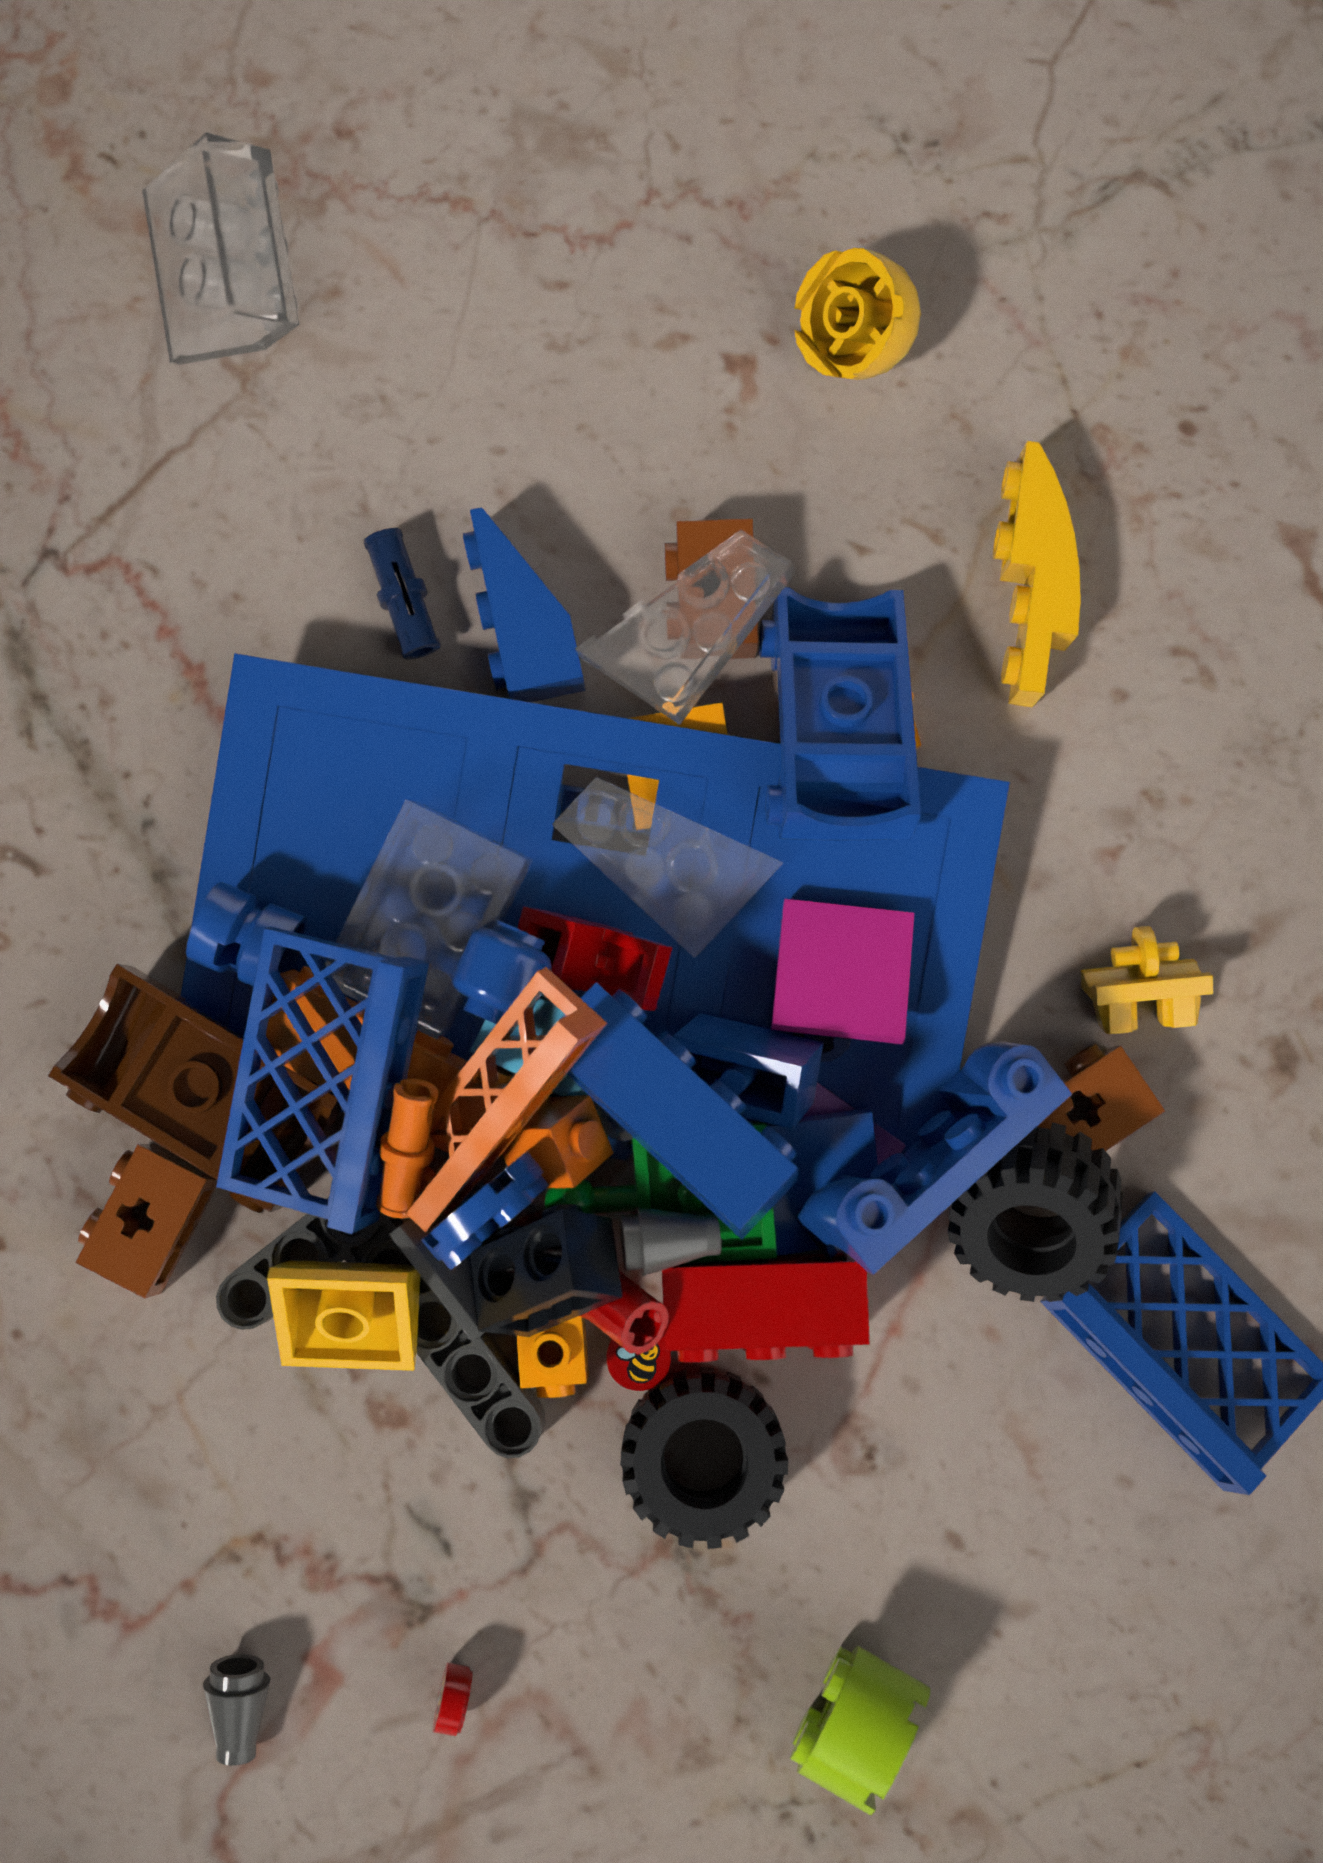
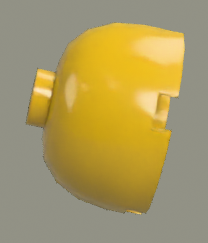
[794,247,921,380]

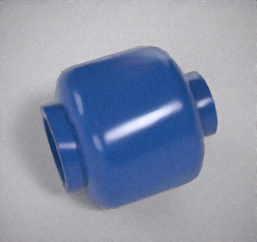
[452,920,552,1024]

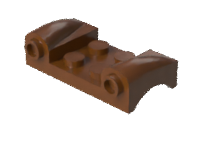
[48,964,342,1213]

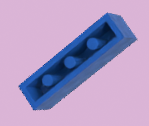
[545,982,798,1240]

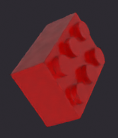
[662,1252,870,1363]

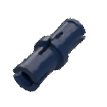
[364,528,441,660]

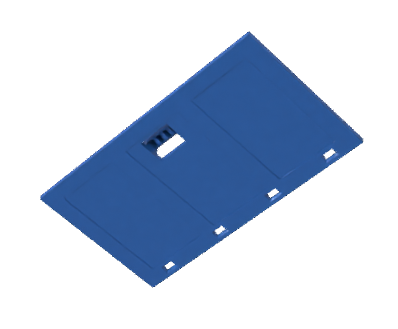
[181,653,1010,1162]

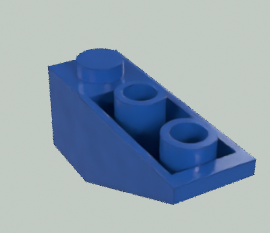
[463,507,586,702]

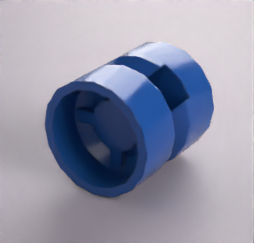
[186,882,308,986]

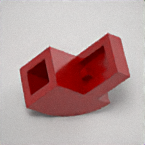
[517,906,673,1011]

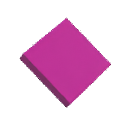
[771,899,914,1044]

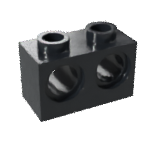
[470,1204,623,1337]

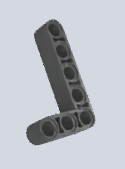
[216,1197,545,1458]

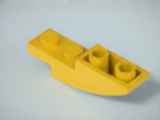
[993,441,1081,708]

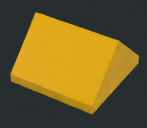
[267,1260,420,1371]

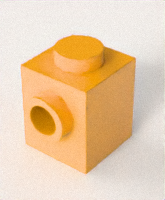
[517,1316,589,1398]

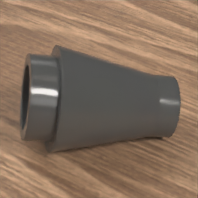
[619,1207,721,1276]
[203,1654,271,1766]

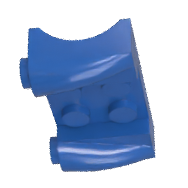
[759,587,921,841]
[795,1041,1072,1275]

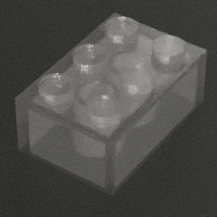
[325,799,534,1039]

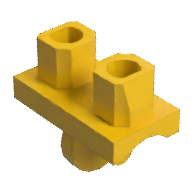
[1081,926,1213,1034]

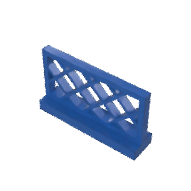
[216,927,430,1234]
[1040,1191,1323,1495]

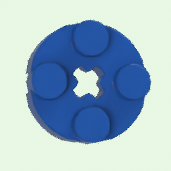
[421,1151,549,1270]

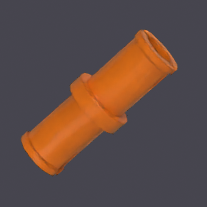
[376,1079,438,1219]

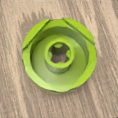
[790,1646,931,1816]

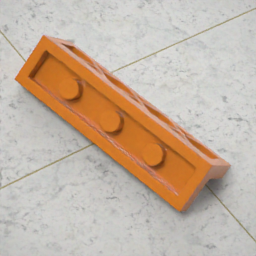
[406,967,607,1232]

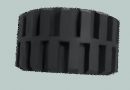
[948,1122,1123,1302]
[620,1367,788,1549]

